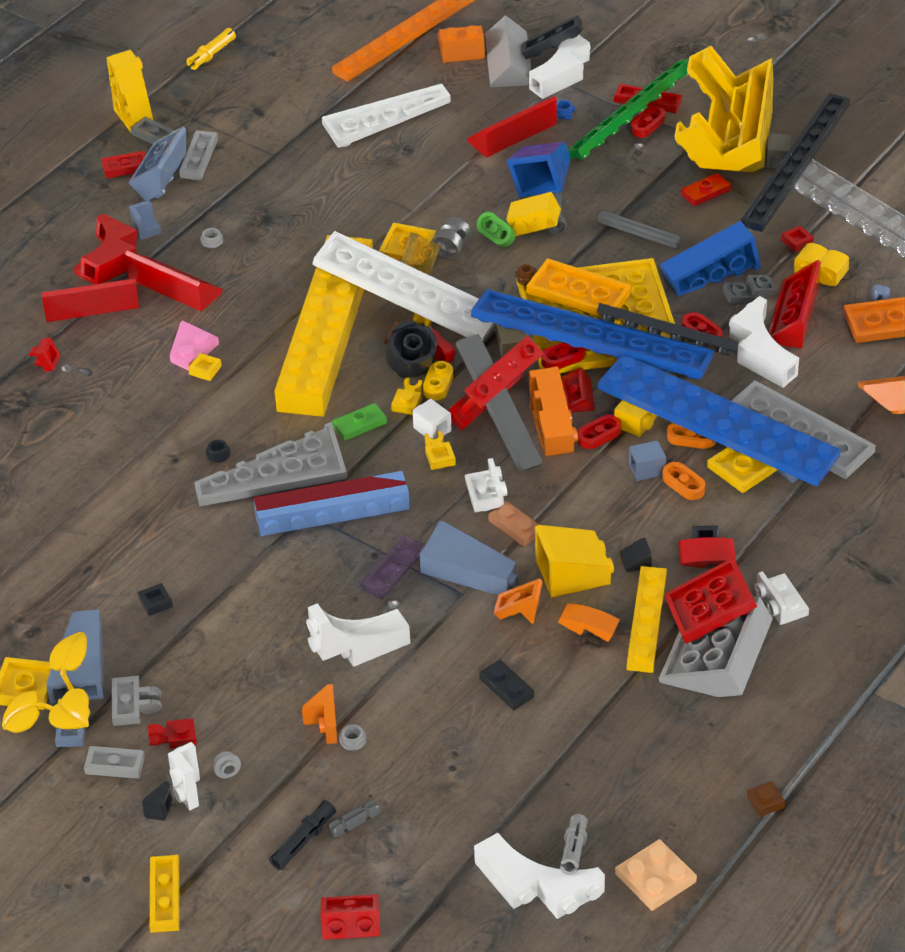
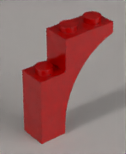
[80,214,137,284]

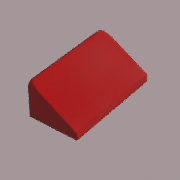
[561,367,595,412]

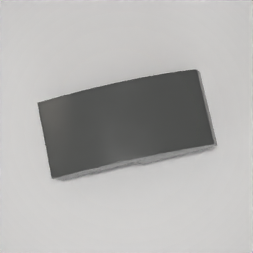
[722,275,777,305]

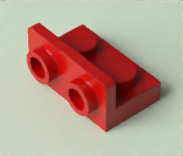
[320,894,380,940]

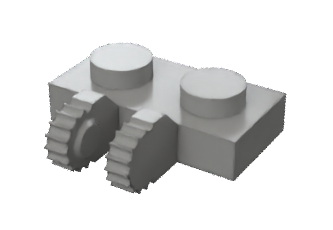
[112,676,162,726]

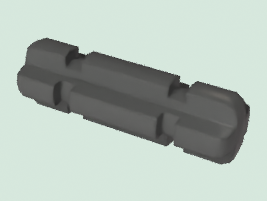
[327,800,379,838]

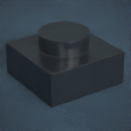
[138,583,173,616]

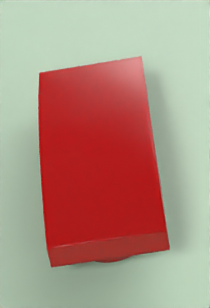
[678,537,736,568]

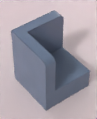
[129,200,161,240]
[629,441,666,481]

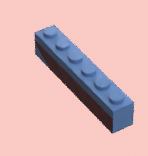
[253,471,410,536]

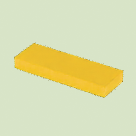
[149,855,180,933]

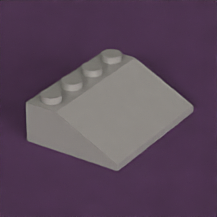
[659,596,773,697]

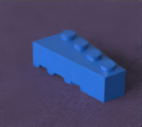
[660,221,762,296]

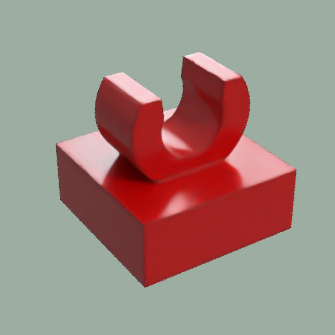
[29,337,61,372]

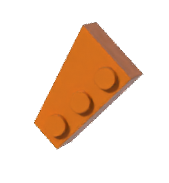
[529,367,578,456]

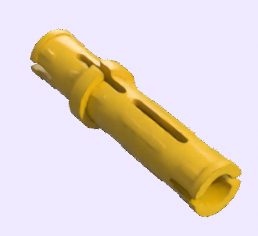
[187,28,236,70]

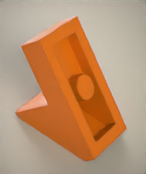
[494,578,543,624]
[302,684,337,744]

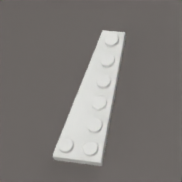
[322,84,451,148]

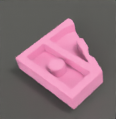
[170,321,219,371]

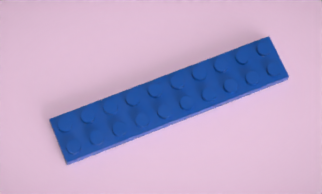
[471,289,715,380]
[598,355,841,487]

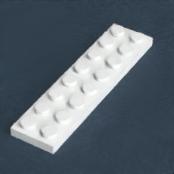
[312,231,494,341]

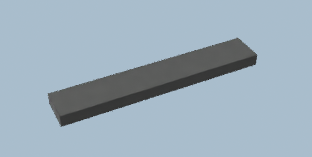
[456,334,543,473]

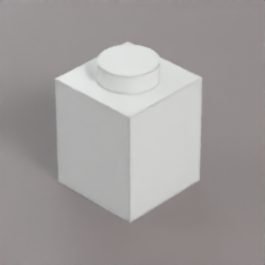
[413,399,451,439]

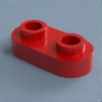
[631,106,665,138]
[682,312,723,348]
[429,327,456,363]
[541,342,586,369]
[577,415,622,449]

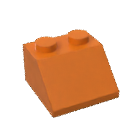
[437,25,485,63]

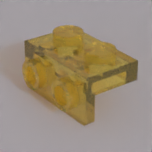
[399,232,441,276]

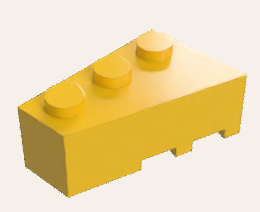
[106,50,154,132]

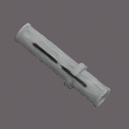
[560,814,588,875]

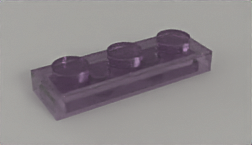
[360,535,425,600]

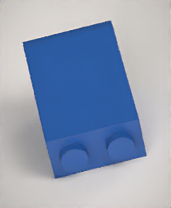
[507,142,571,197]

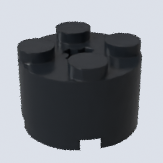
[386,321,437,378]

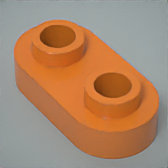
[667,423,716,449]
[662,462,706,500]

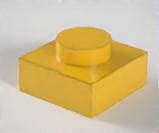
[188,353,222,381]

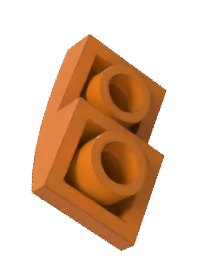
[558,603,620,642]

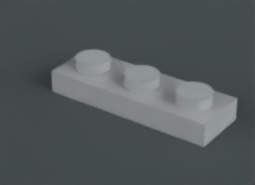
[179,130,218,180]

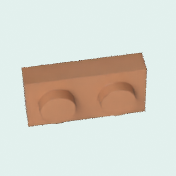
[488,501,539,547]

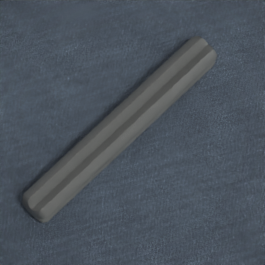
[597,210,681,249]

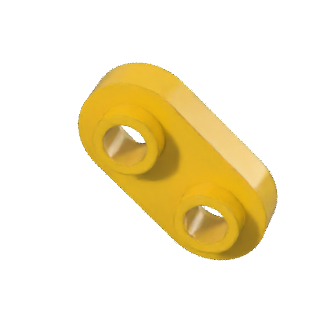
[423,361,453,401]

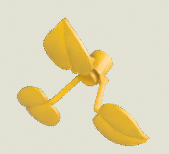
[2,632,90,733]

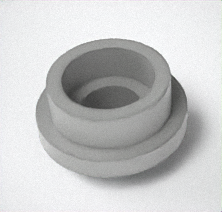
[200,228,223,249]
[339,724,367,750]
[213,751,241,779]

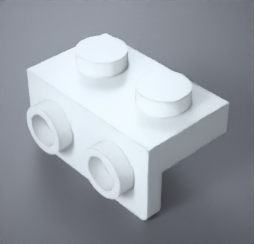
[465,458,507,512]
[168,742,200,811]

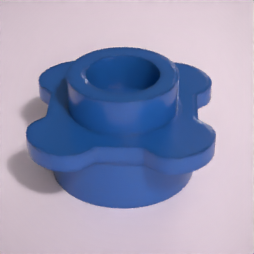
[557,100,576,119]

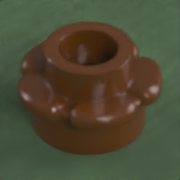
[515,264,537,286]

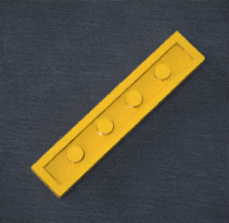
[627,566,667,673]

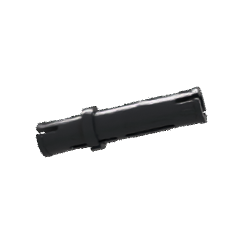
[269,800,336,871]

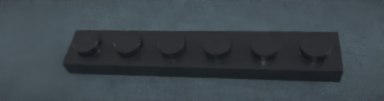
[597,303,739,356]

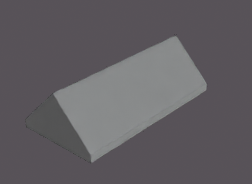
[485,15,531,87]

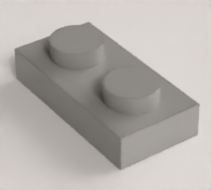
[84,746,145,779]

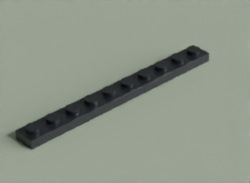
[741,93,850,232]

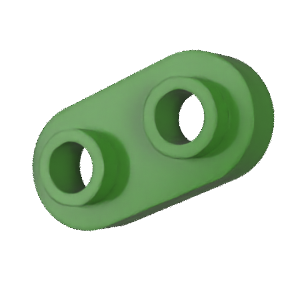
[477,212,516,247]

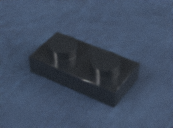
[479,659,534,711]

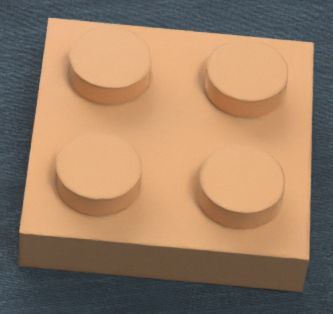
[615,839,697,911]

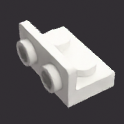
[754,571,809,625]

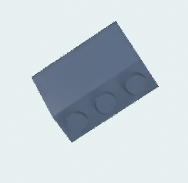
[128,126,186,201]

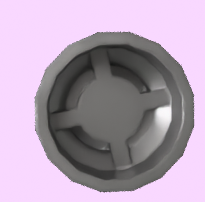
[431,217,471,260]

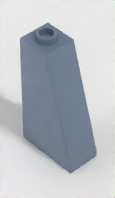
[420,521,519,595]
[47,609,104,704]

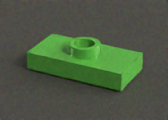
[332,403,387,441]

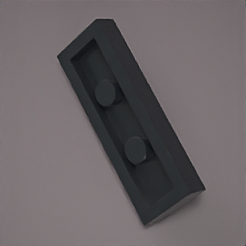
[522,15,582,59]

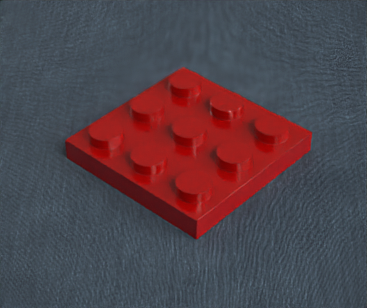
[664,557,758,644]

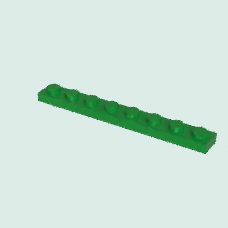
[568,58,689,160]

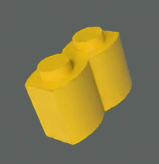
[794,243,849,286]

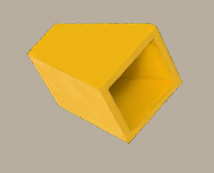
[535,525,614,598]

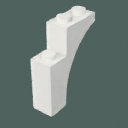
[529,35,590,99]
[729,296,799,388]
[306,603,410,667]
[474,833,605,919]

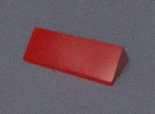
[467,96,557,158]
[125,251,223,312]
[768,260,821,349]
[41,279,139,322]

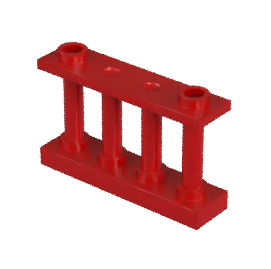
[447,336,544,431]

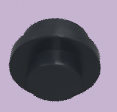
[206,440,231,462]

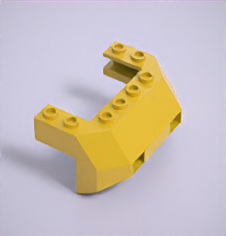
[674,46,773,172]

